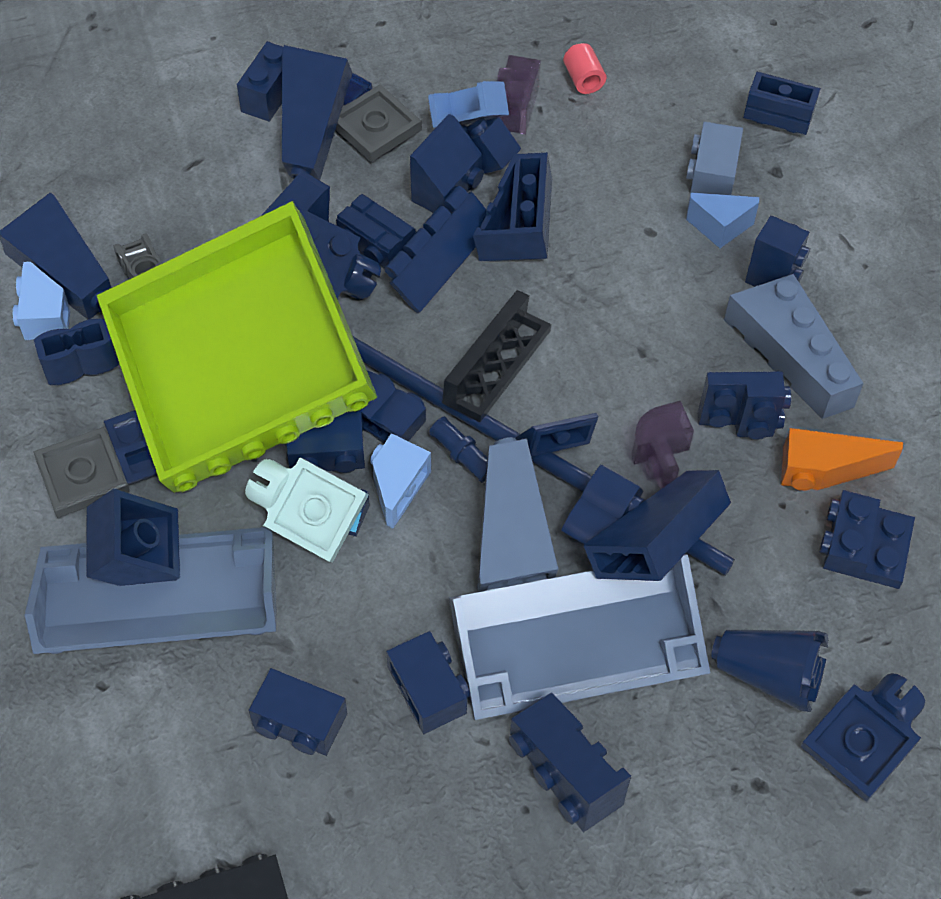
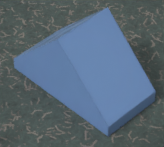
[686,193,759,248]

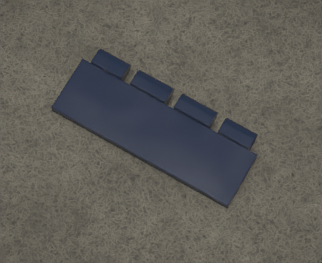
[384,186,487,314]

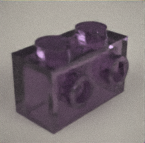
[497,55,541,135]

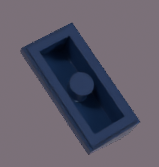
[516,413,599,457]

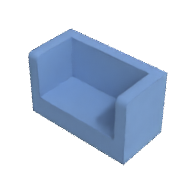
[428,81,509,128]

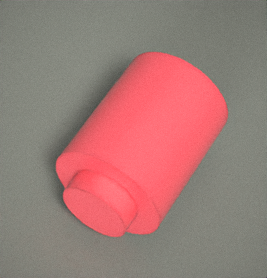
[563,43,607,94]

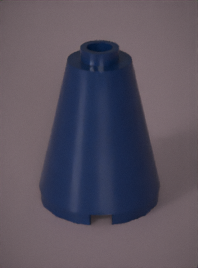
[711,629,829,712]

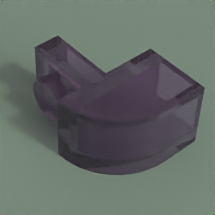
[632,401,694,490]

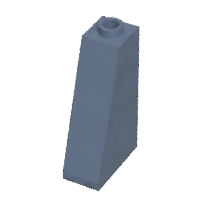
[477,437,558,592]

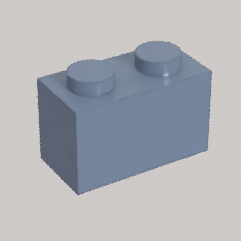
[686,122,743,195]

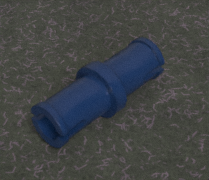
[429,416,487,483]

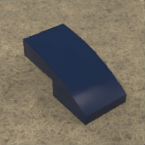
[104,410,157,486]

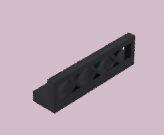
[442,290,552,422]

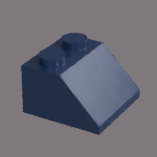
[410,114,484,213]
[86,488,180,586]

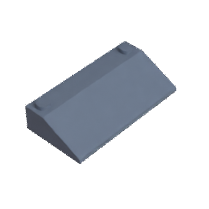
[25,527,277,654]
[448,555,710,720]

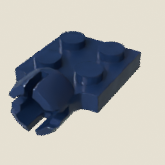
[297,207,381,300]
[801,673,926,802]

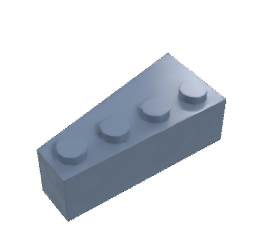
[724,274,864,419]

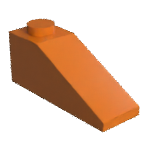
[781,428,903,491]

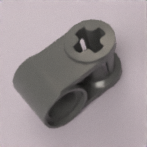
[113,233,161,279]

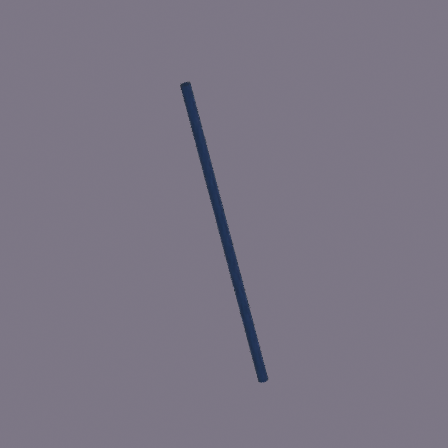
[353,336,735,576]

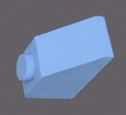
[370,433,431,529]

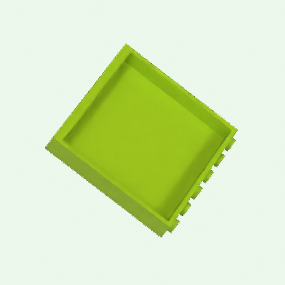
[97,201,378,493]

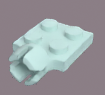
[245,458,369,562]

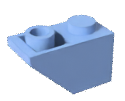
[13,262,70,340]

